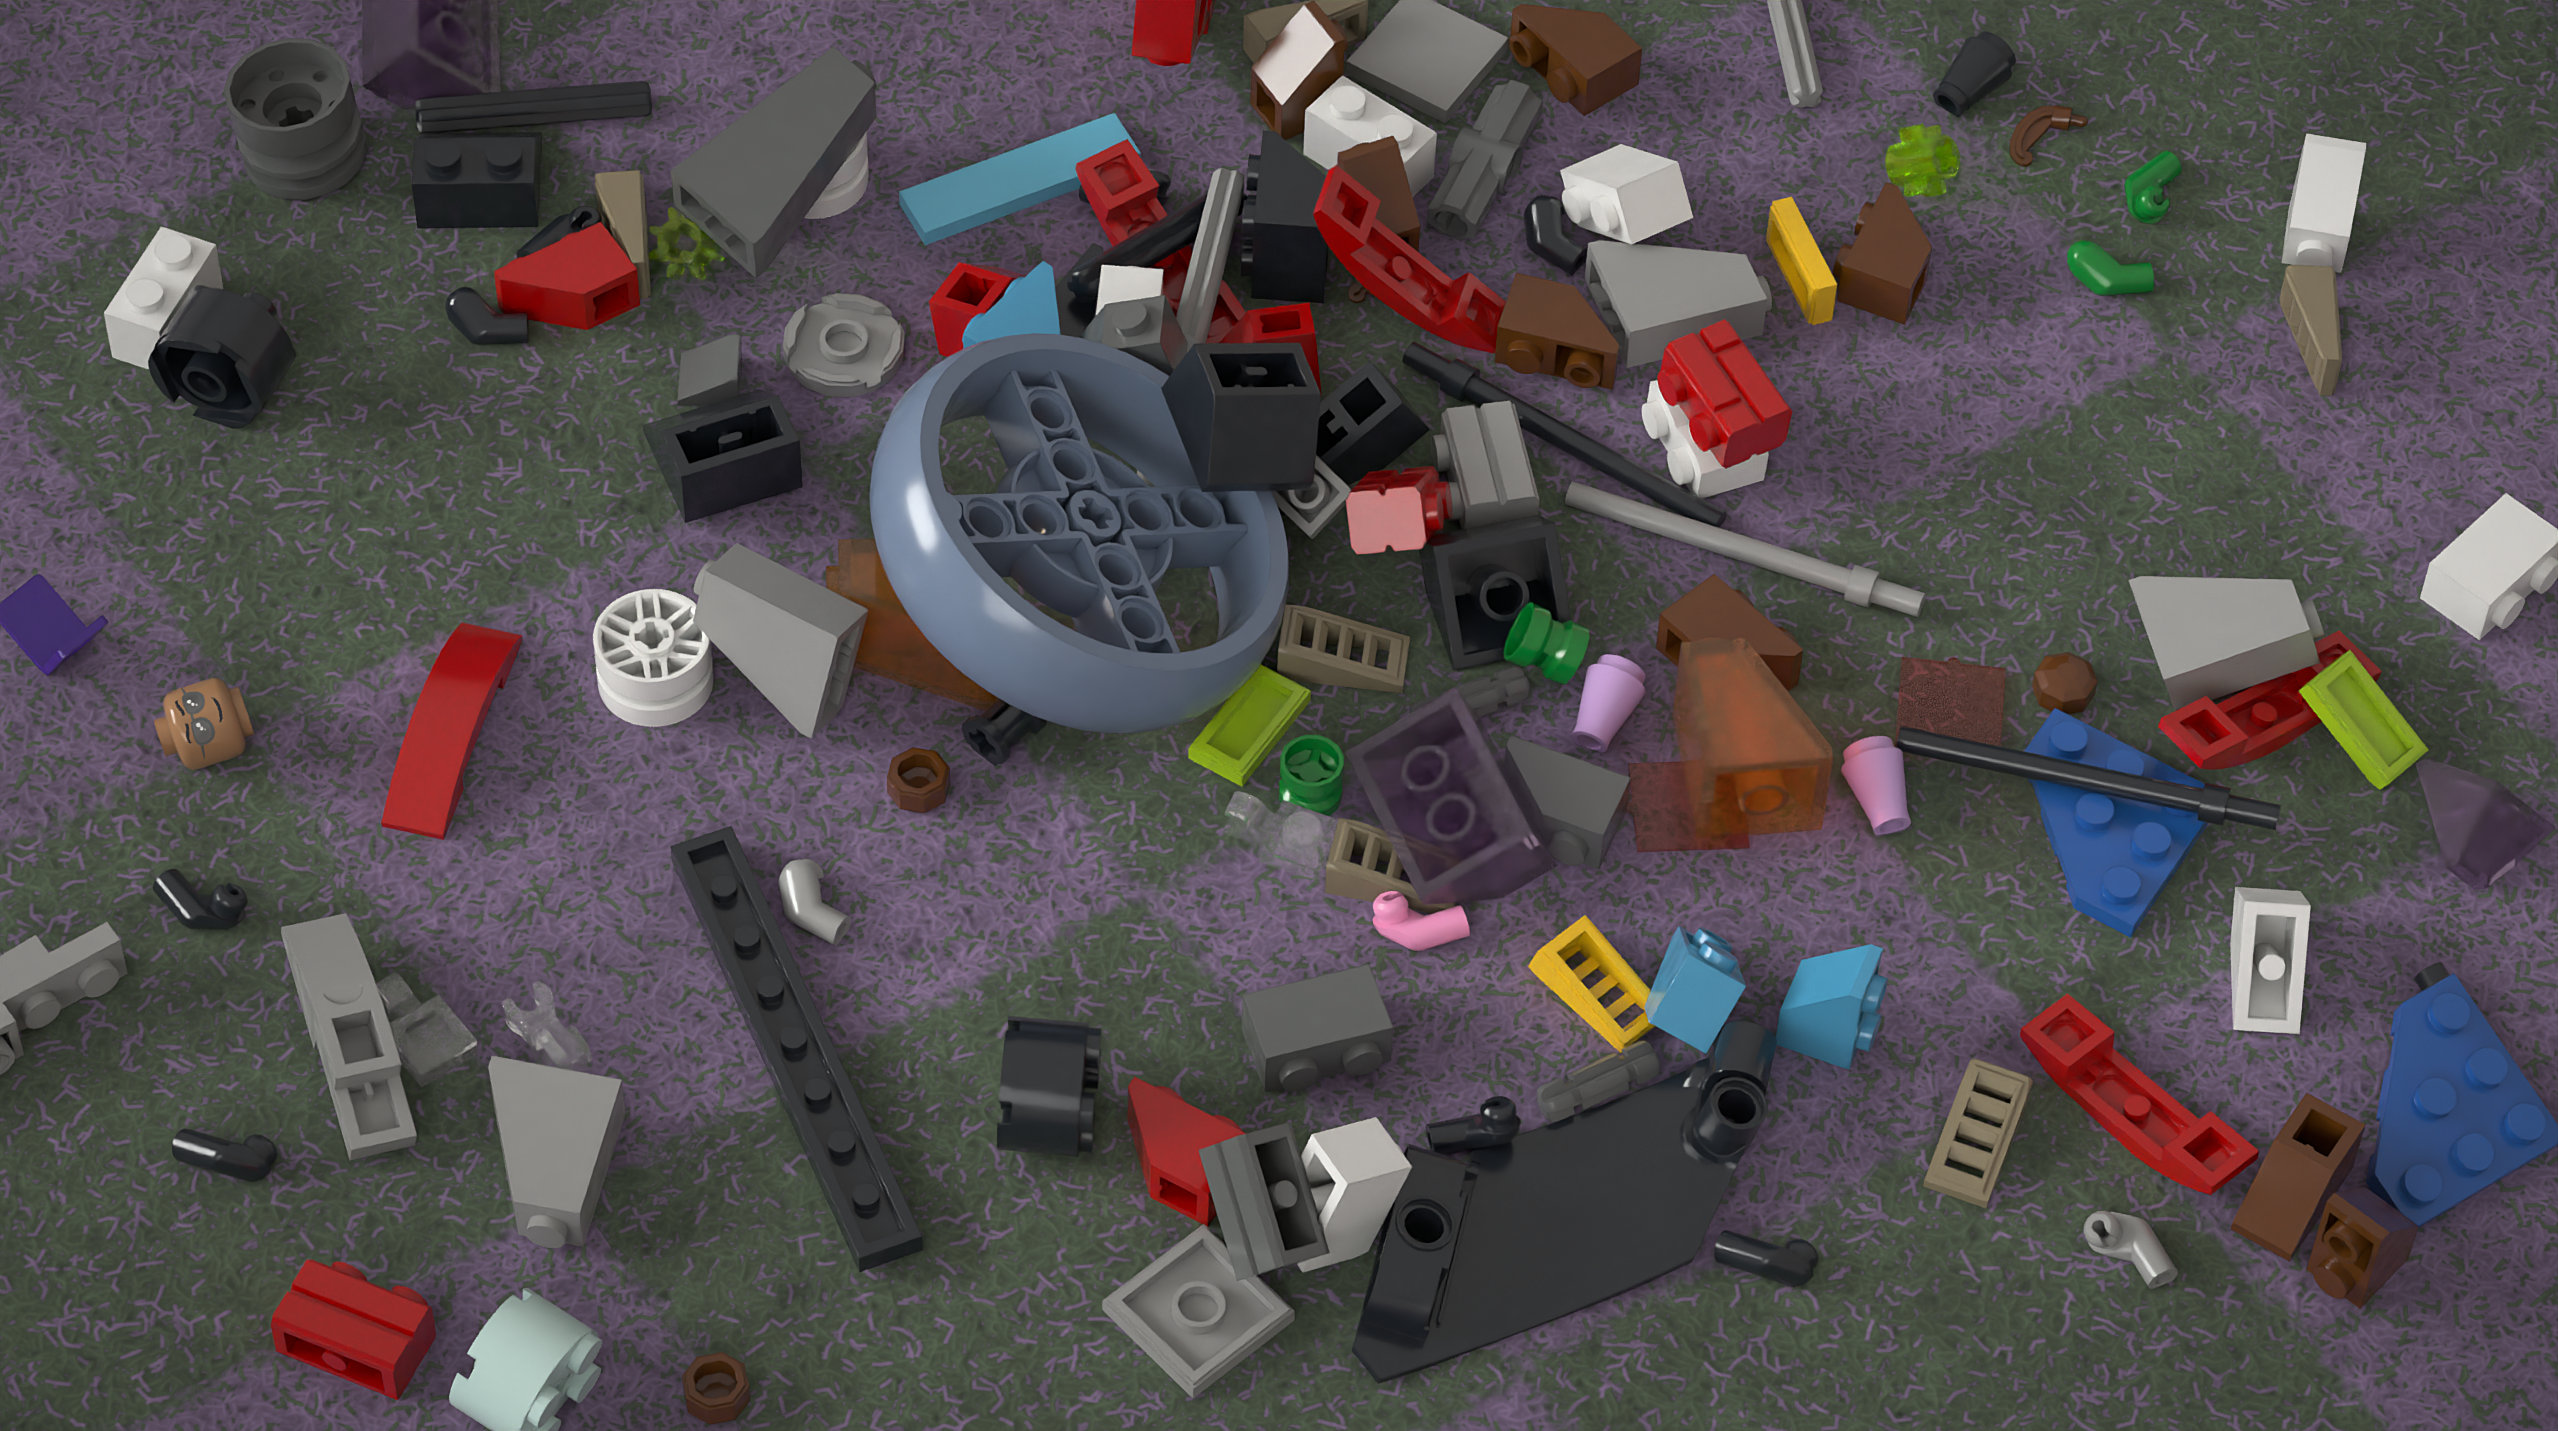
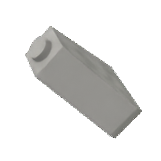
[1585,240,1772,368]
[693,543,869,738]
[2129,576,2324,710]
[488,1056,625,1248]

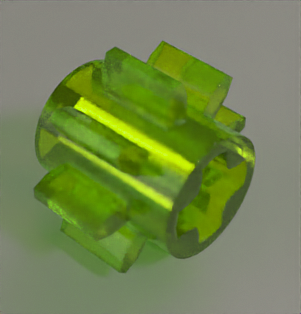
[1885,123,1960,197]
[648,207,724,281]

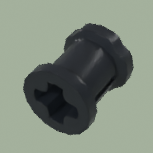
[962,698,1047,766]

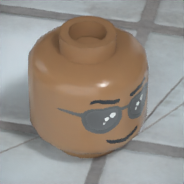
[154,678,254,770]

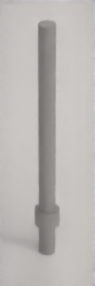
[1565,481,1926,617]

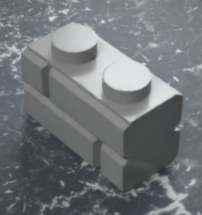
[1431,401,1539,530]

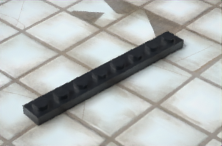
[670,826,923,1272]

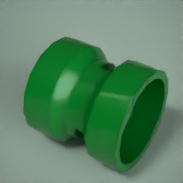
[1504,602,1590,685]
[1279,735,1344,821]

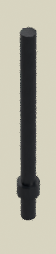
[1402,342,1727,527]
[1896,726,2281,830]

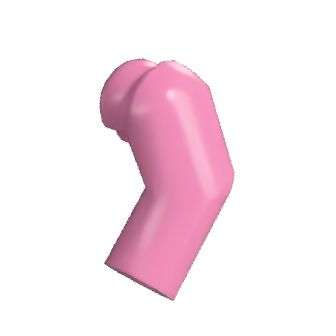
[1372,891,1470,951]

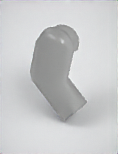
[779,858,852,946]
[2084,1211,2178,1289]

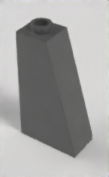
[671,46,877,278]

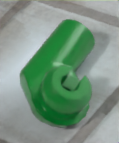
[2124,150,2182,224]
[2067,240,2154,296]

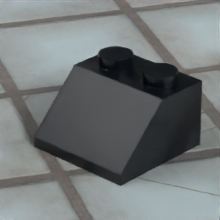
[412,132,542,229]
[1419,515,1571,670]

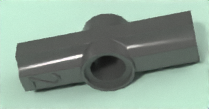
[1427,80,1543,241]

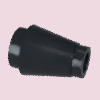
[1933,31,2016,117]

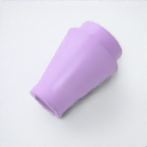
[1571,654,1646,753]
[1841,736,1911,835]

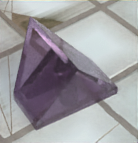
[2416,758,2556,890]

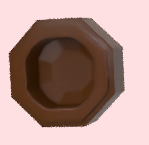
[2032,652,2098,714]
[887,747,951,813]
[682,1352,750,1425]

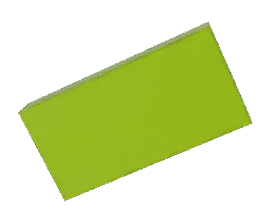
[2298,650,2429,790]
[1188,664,1311,787]

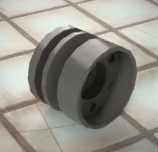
[224,38,368,200]

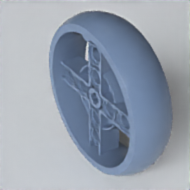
[869,333,1289,733]

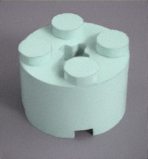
[449,1288,602,1431]

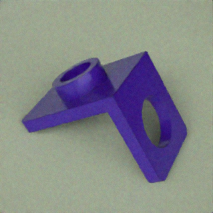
[0,574,109,676]

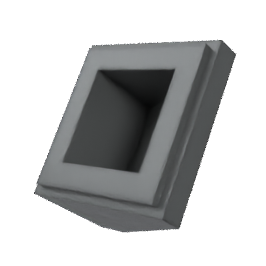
[677,334,743,406]

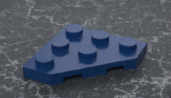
[2025,708,2209,938]
[2366,973,2558,1228]

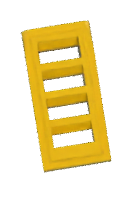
[1528,915,1656,1053]

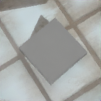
[1346,0,1509,123]
[1102,1224,1295,1398]

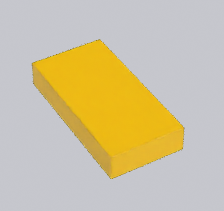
[1766,196,1837,325]

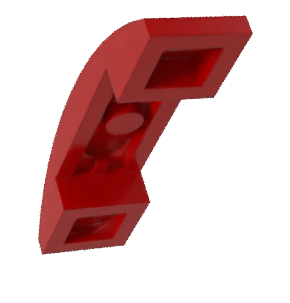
[1075,139,1246,343]
[1313,165,1506,354]
[381,623,523,840]
[2158,630,2382,770]
[2020,993,2259,1195]

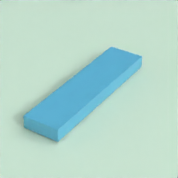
[899,113,1141,245]

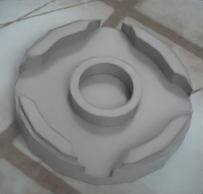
[783,293,905,397]

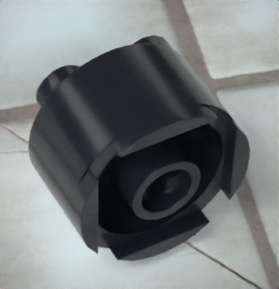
[148,285,296,429]
[997,1016,1102,1157]

